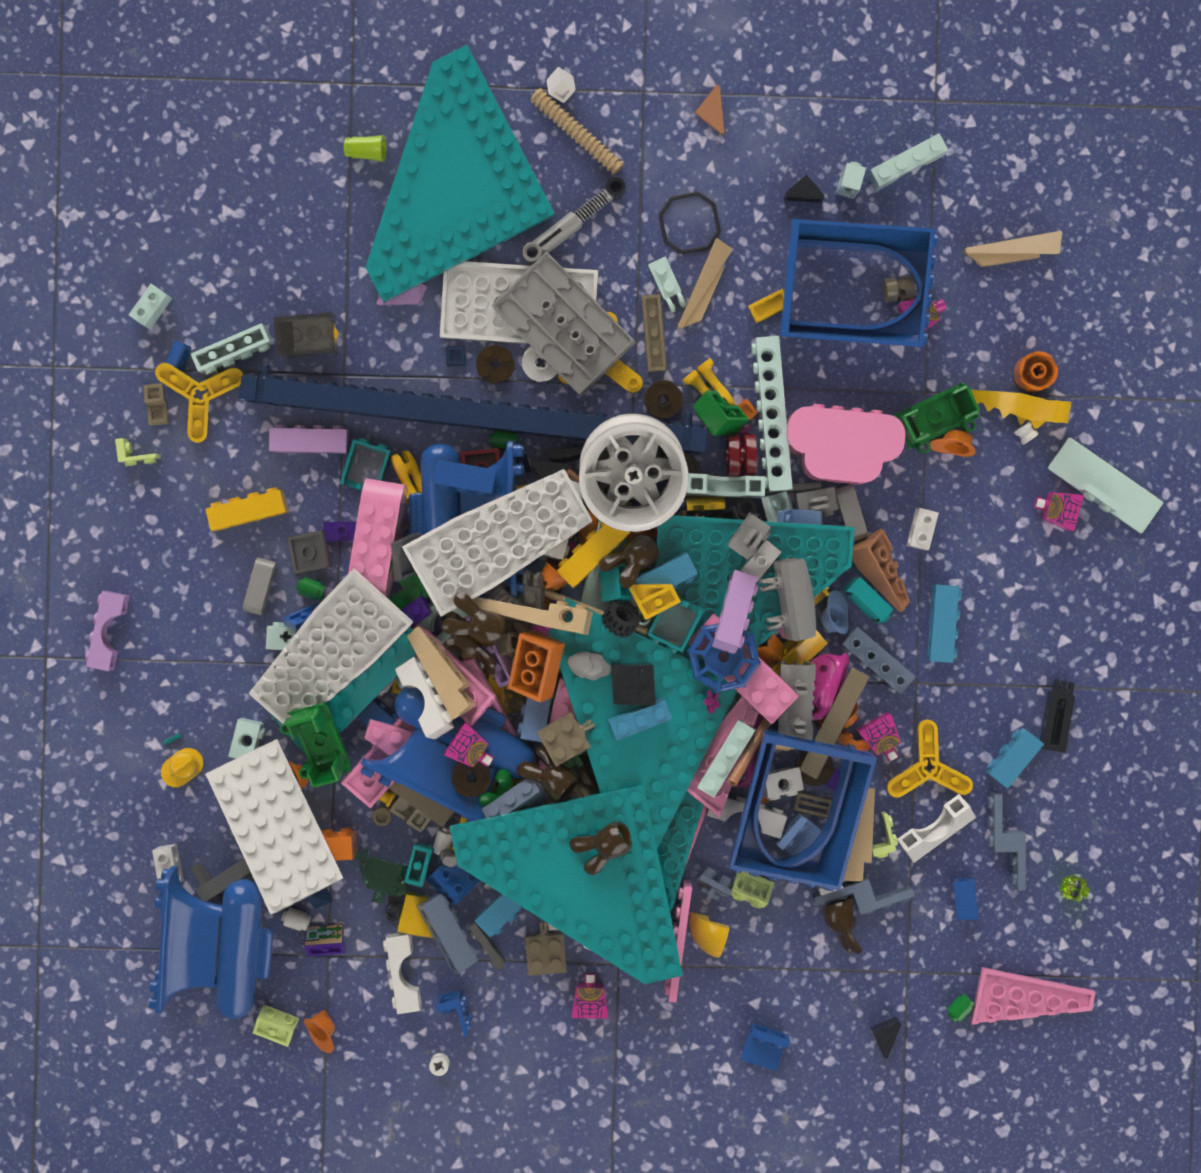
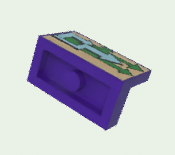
[304,924,346,957]

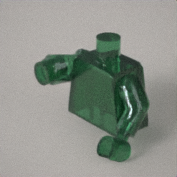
[355,848,408,904]

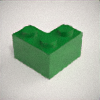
[692,391,749,436]
[389,574,430,610]

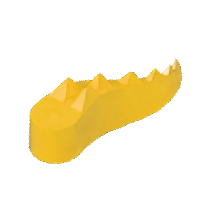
[971,390,1072,429]

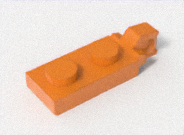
[817,724,870,751]

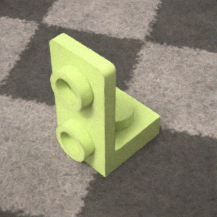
[115,438,161,466]

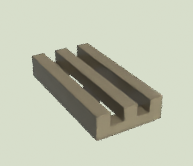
[792,791,833,818]

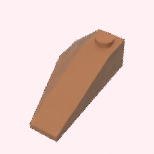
[852,528,910,612]

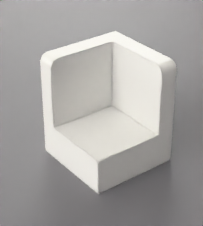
[547,67,576,103]

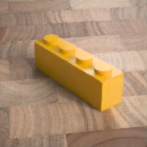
[205,487,289,531]
[557,522,630,588]
[766,630,828,677]

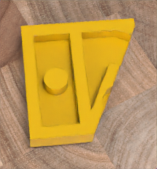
[629,584,681,620]

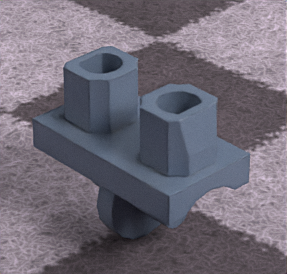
[695,867,732,902]

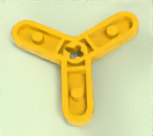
[558,312,643,393]
[155,363,243,443]
[886,719,973,798]

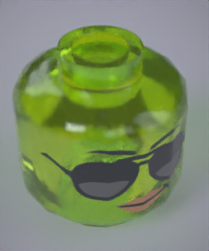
[1059,874,1090,903]

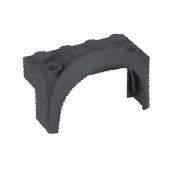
[190,858,256,903]

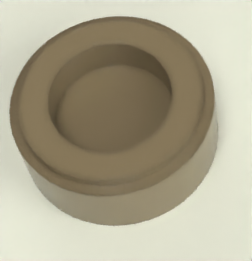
[372,806,392,826]

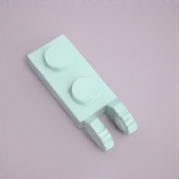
[648,256,686,313]

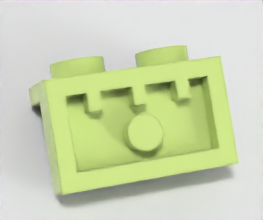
[730,871,775,908]
[253,1005,299,1047]

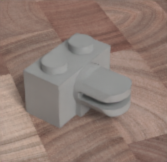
[794,487,838,517]
[727,513,771,560]

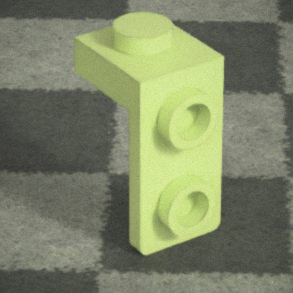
[872,811,898,858]

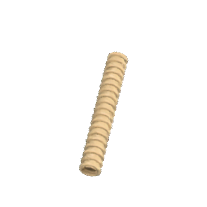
[530,88,624,175]

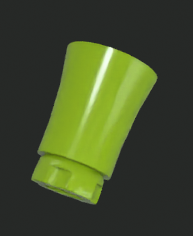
[344,135,387,163]

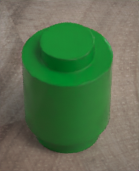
[489,430,517,450]
[296,577,326,601]
[947,994,975,1023]

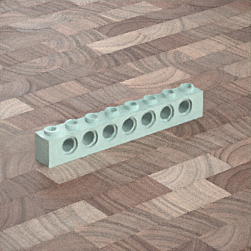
[751,336,793,493]

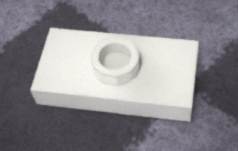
[741,540,781,583]

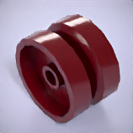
[725,434,757,477]

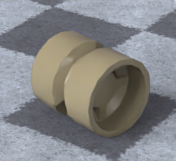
[883,275,915,303]

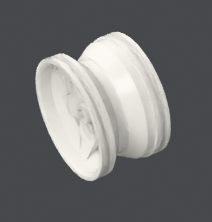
[579,414,689,532]

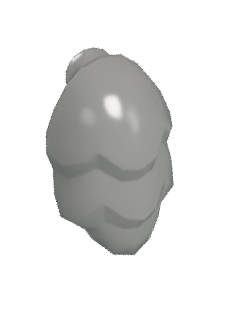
[567,651,611,680]

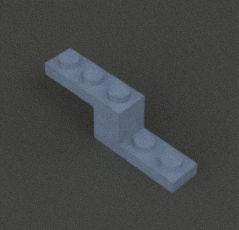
[482,767,580,818]
[987,792,1026,891]
[812,876,915,915]

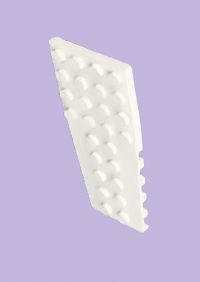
[402,469,592,616]
[249,568,413,724]

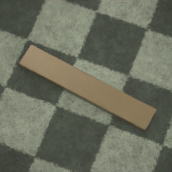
[799,668,870,779]

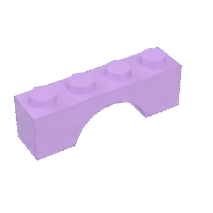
[85,591,130,671]

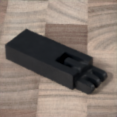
[1040,679,1075,753]

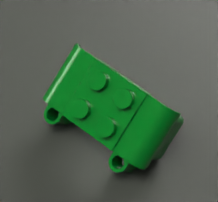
[893,382,980,454]
[280,702,351,788]

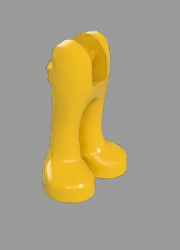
[682,358,735,406]
[391,450,422,507]

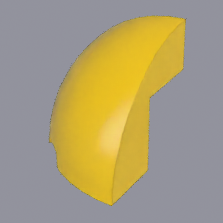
[689,912,729,958]

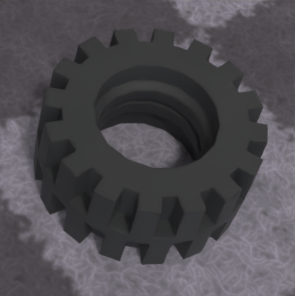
[602,600,640,637]

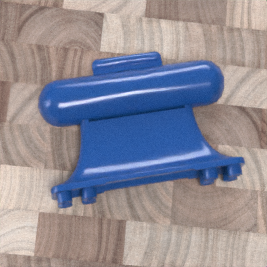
[408,441,527,598]
[361,687,537,822]
[149,866,274,1019]

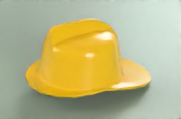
[161,748,203,787]

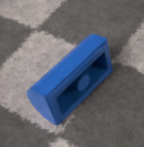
[166,340,192,372]

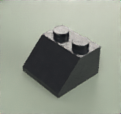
[611,662,655,706]

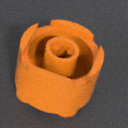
[1014,351,1058,393]

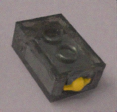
[274,312,339,359]

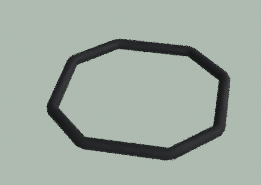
[659,192,721,254]

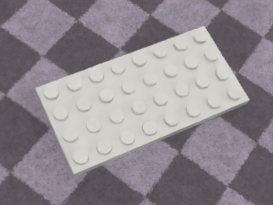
[440,262,598,344]
[206,739,344,915]

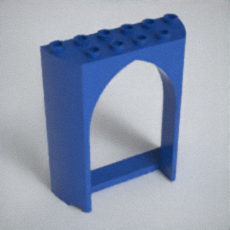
[780,219,938,347]
[729,727,877,891]

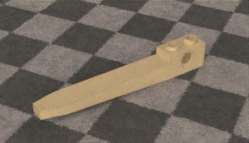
[472,597,593,635]

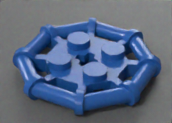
[687,624,761,694]

